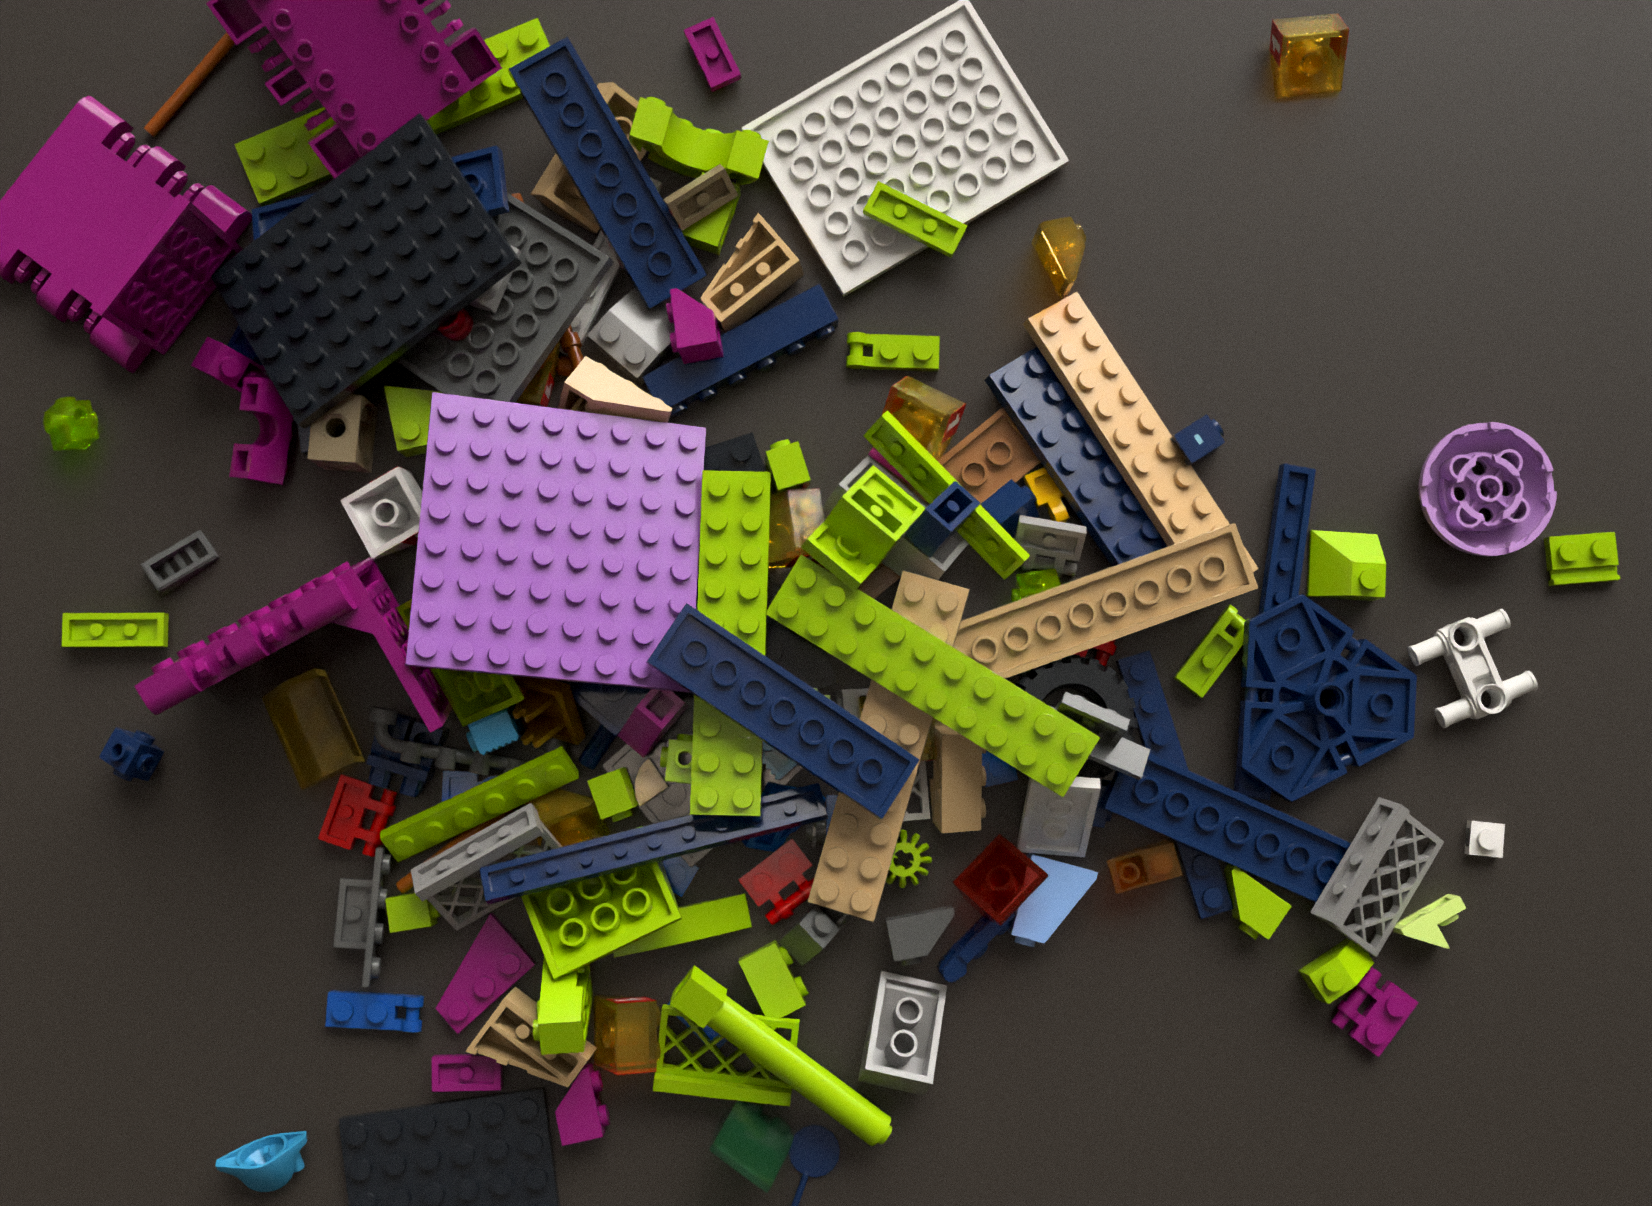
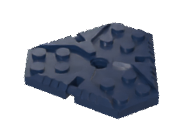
[1237,594,1417,802]

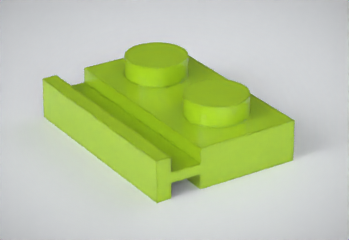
[1544,532,1620,586]

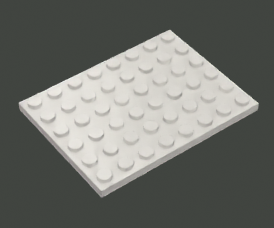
[742,0,1069,297]

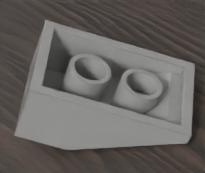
[587,288,684,386]
[858,971,947,1096]

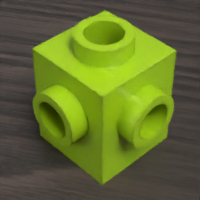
[660,734,693,784]

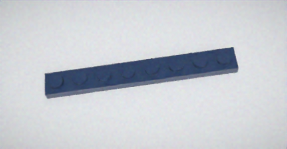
[1116,650,1234,919]

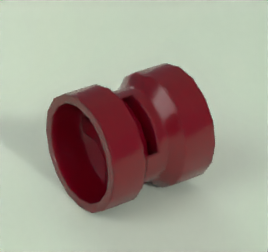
[437,308,474,341]

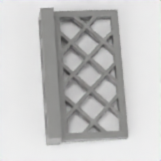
[1310,797,1444,957]
[411,803,563,931]

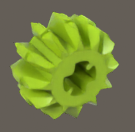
[886,829,932,888]

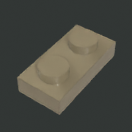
[663,164,739,231]

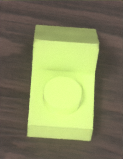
[1393,894,1466,949]

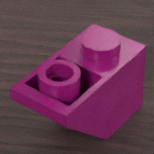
[666,288,724,364]
[191,337,270,393]
[617,689,689,758]
[555,1063,610,1146]

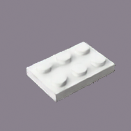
[1017,777,1101,857]

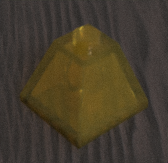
[1031,216,1086,300]
[525,788,612,847]

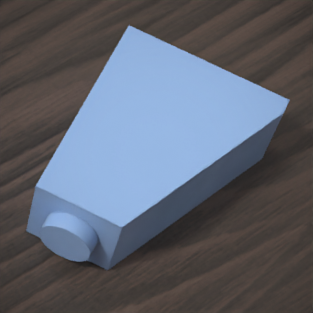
[1008,853,1098,947]

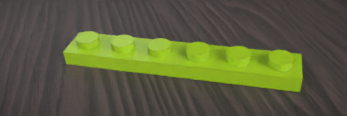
[863,411,1030,580]
[380,746,579,862]

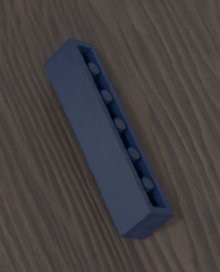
[642,284,838,418]

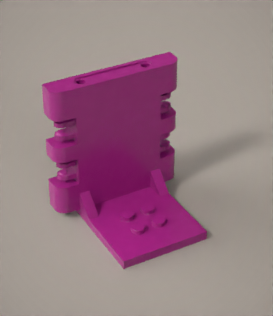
[206,0,502,179]
[0,96,252,373]
[134,557,452,733]

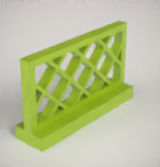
[653,1004,800,1107]

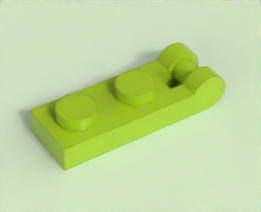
[846,332,940,371]
[1173,604,1249,698]

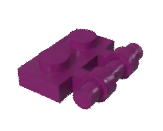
[1331,967,1419,1057]

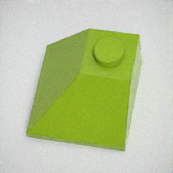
[1307,530,1386,601]

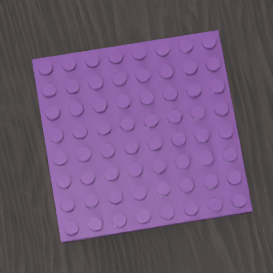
[405,392,706,692]

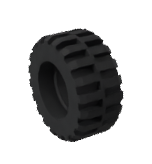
[1014,655,1137,778]

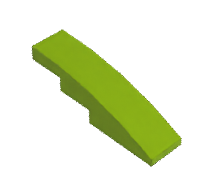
[613,893,752,958]

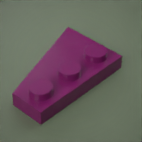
[435,912,537,1034]

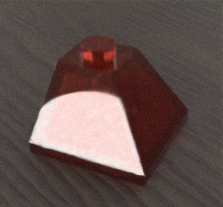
[953,834,1048,926]

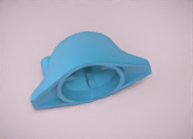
[215,1131,307,1192]

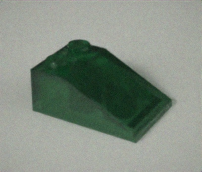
[709,1100,793,1193]

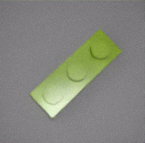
[863,181,967,258]
[62,613,169,647]

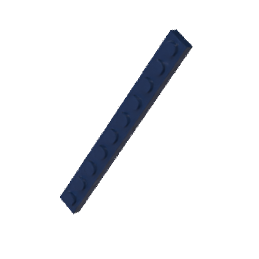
[1233,463,1316,800]
[480,783,828,905]

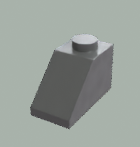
[885,905,955,966]

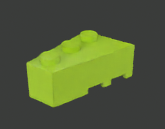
[384,386,442,457]
[533,956,593,1055]

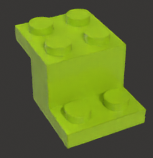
[801,465,925,592]

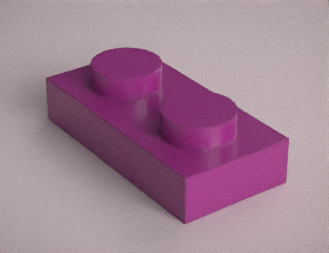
[684,17,741,92]
[432,1054,503,1092]

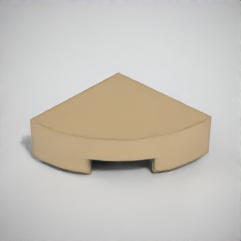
[635,759,669,806]

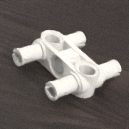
[1407,609,1538,728]

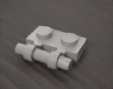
[1014,515,1086,577]

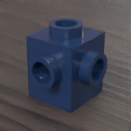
[99,727,165,782]

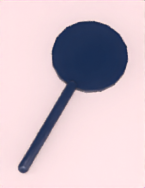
[789,1125,840,1206]

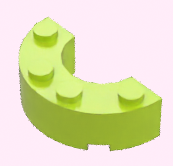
[629,97,769,185]

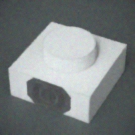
[1464,820,1505,858]

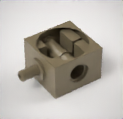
[307,392,378,473]

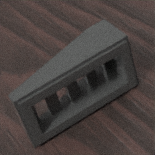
[140,530,219,597]

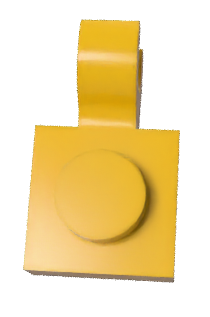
[1023,468,1070,523]

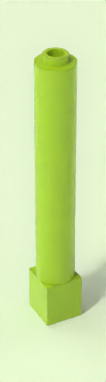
[670,965,892,1147]

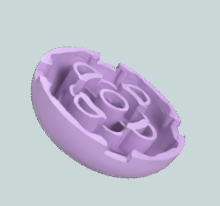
[1418,422,1557,556]

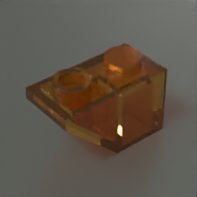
[1106,840,1182,894]

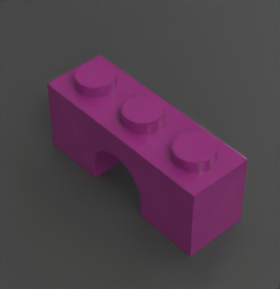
[229,377,293,485]

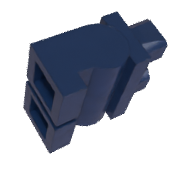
[366,713,450,798]

